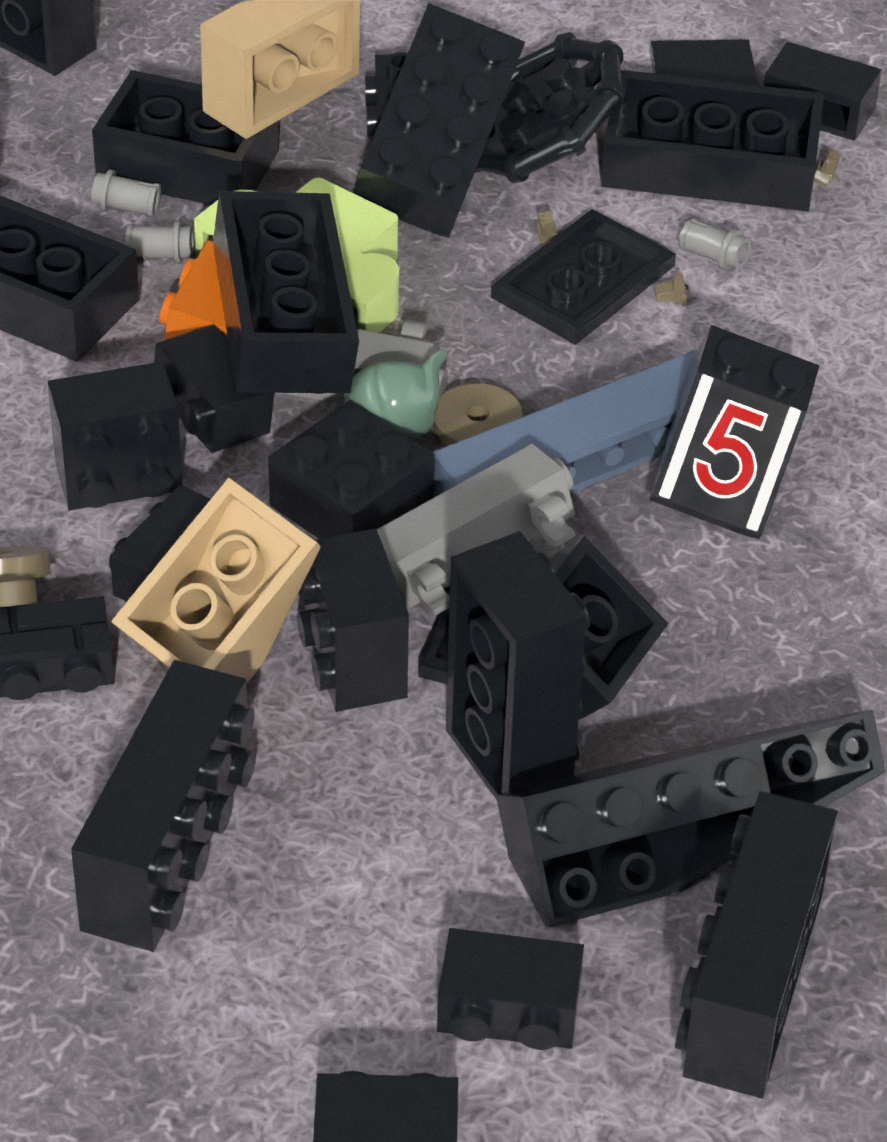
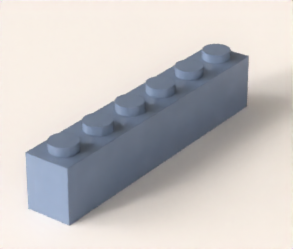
[432,350,697,498]

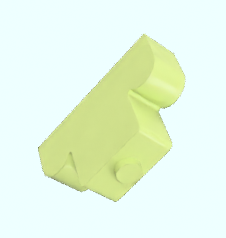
[194,178,399,333]

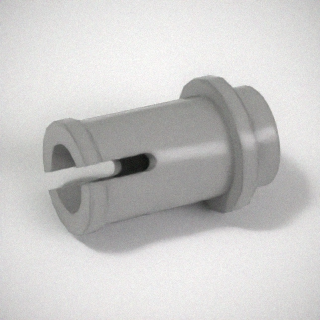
[91,169,161,217]
[679,218,751,271]
[125,221,195,264]

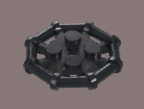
[475,32,627,183]

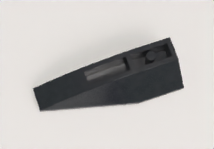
[496,710,886,927]

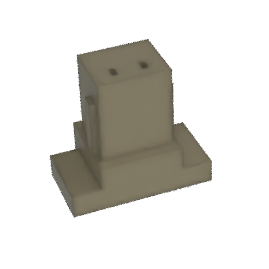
[813,149,841,186]
[535,210,558,247]
[654,272,689,306]

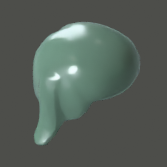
[344,349,447,441]

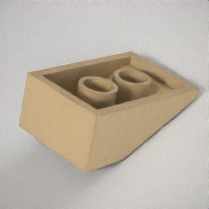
[200,0,360,139]
[111,477,321,684]

